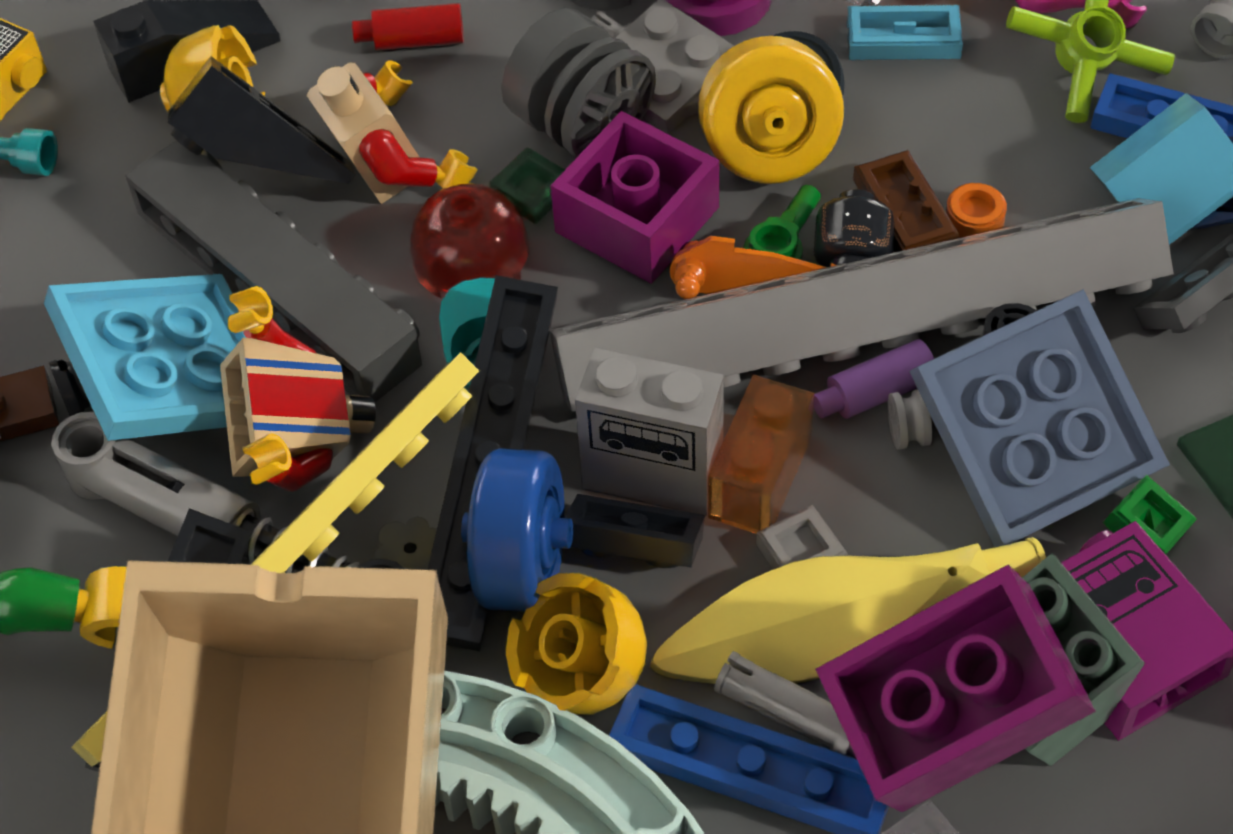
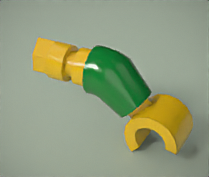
[0,566,127,649]

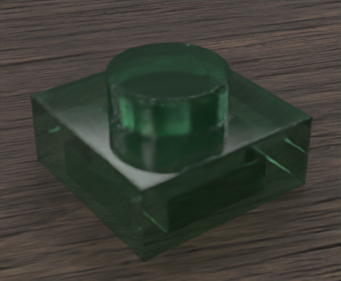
[489,147,565,225]

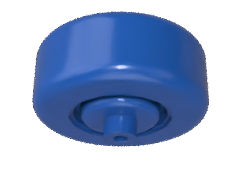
[461,449,573,612]

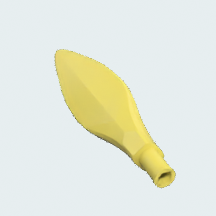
[650,537,1046,684]

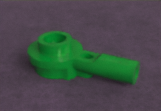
[743,185,821,260]

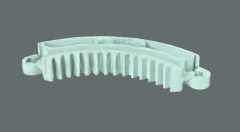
[435,671,705,834]

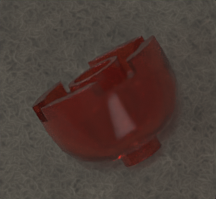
[410,183,530,298]

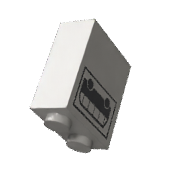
[575,347,724,516]

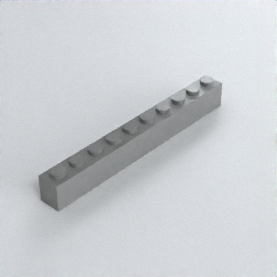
[549,198,1174,412]

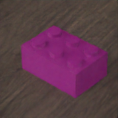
[816,565,1096,812]

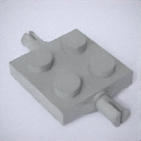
[591,0,734,134]

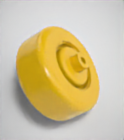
[698,36,844,184]

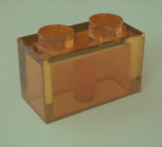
[708,374,815,534]

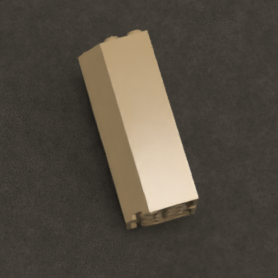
[91,561,448,834]

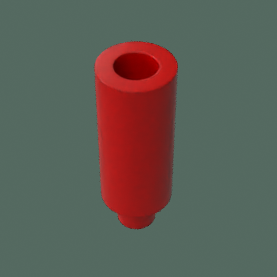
[352,3,464,51]

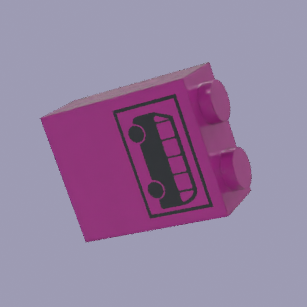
[1061,521,1233,741]

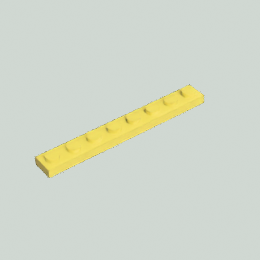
[71,353,479,767]

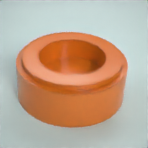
[946,183,1007,238]

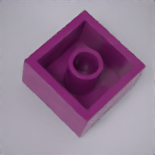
[550,111,719,284]

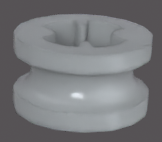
[888,390,932,450]

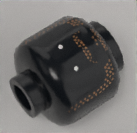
[814,189,895,267]

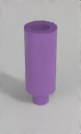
[811,339,934,419]

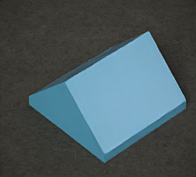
[1090,93,1233,245]

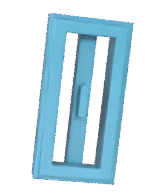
[847,5,963,60]

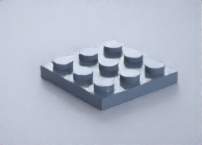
[909,289,1170,547]

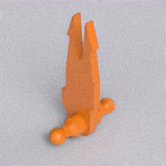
[670,236,837,299]

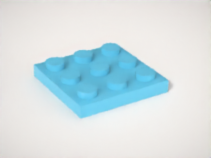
[44,274,246,441]

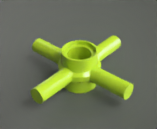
[1006,0,1175,123]

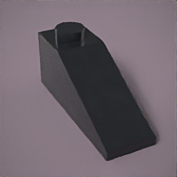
[93,0,281,103]
[168,56,356,184]

